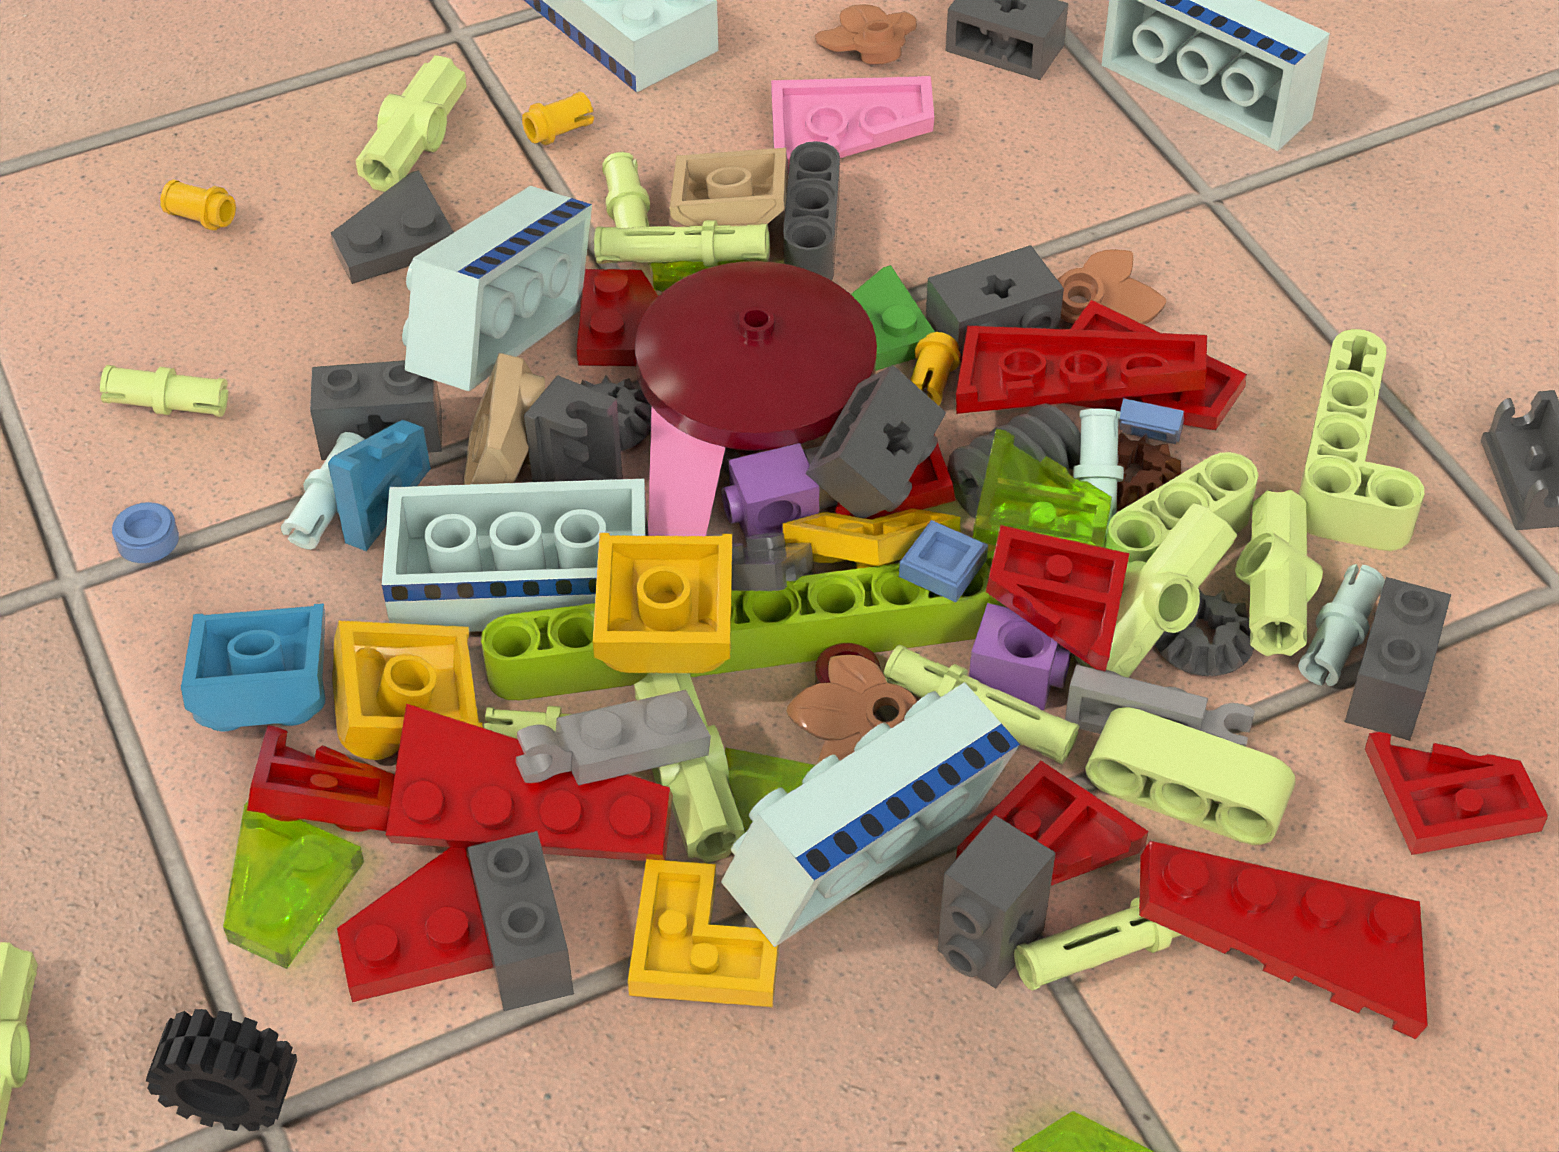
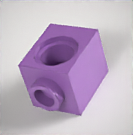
[721,443,819,539]
[969,603,1072,711]

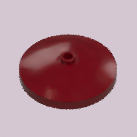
[635,261,877,450]

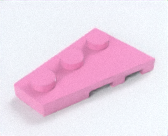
[771,76,934,173]

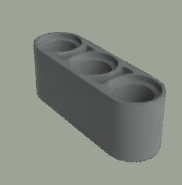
[783,141,840,280]

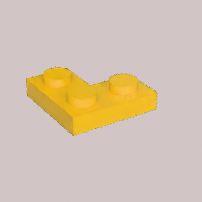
[782,508,961,569]
[628,859,780,1007]

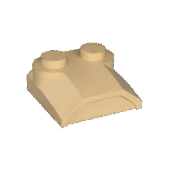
[670,148,788,227]
[463,353,545,485]

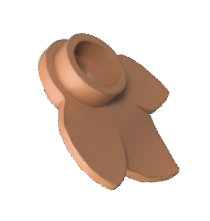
[815,4,917,64]
[1057,249,1166,325]
[786,655,917,764]

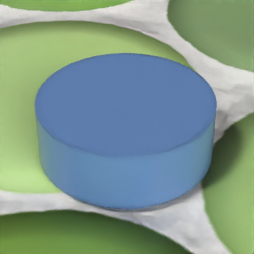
[112,502,179,563]

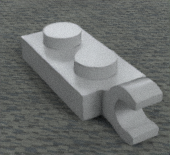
[1065,665,1255,746]
[516,690,711,785]

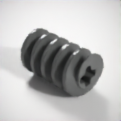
[947,403,1081,522]

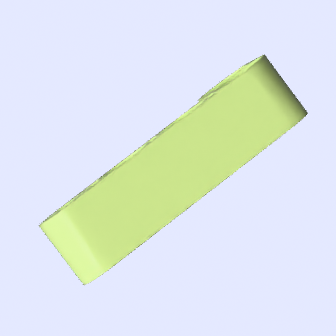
[1299,329,1425,551]

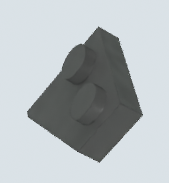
[331,170,454,284]
[732,533,814,591]

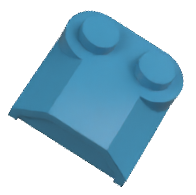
[181,603,326,732]

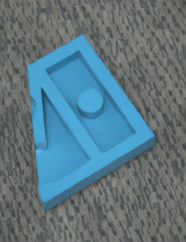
[328,420,431,551]

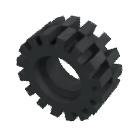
[146,1009,297,1131]

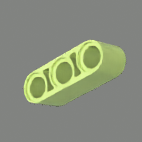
[1105,452,1259,563]
[1085,707,1296,845]

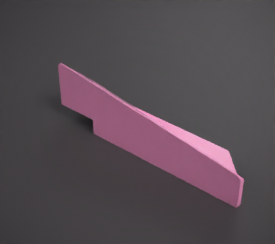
[648,407,725,536]

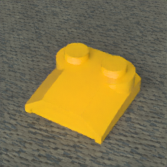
[593,533,732,673]
[332,621,483,760]

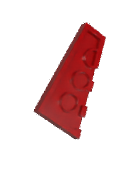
[956,326,1208,414]
[386,703,673,861]
[1139,840,1428,1039]

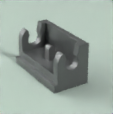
[524,375,623,482]
[1481,390,1559,530]

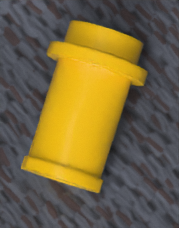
[522,92,594,145]
[160,179,236,230]
[910,332,961,406]

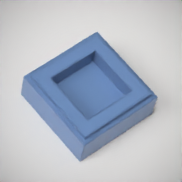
[1119,398,1184,444]
[899,520,988,602]

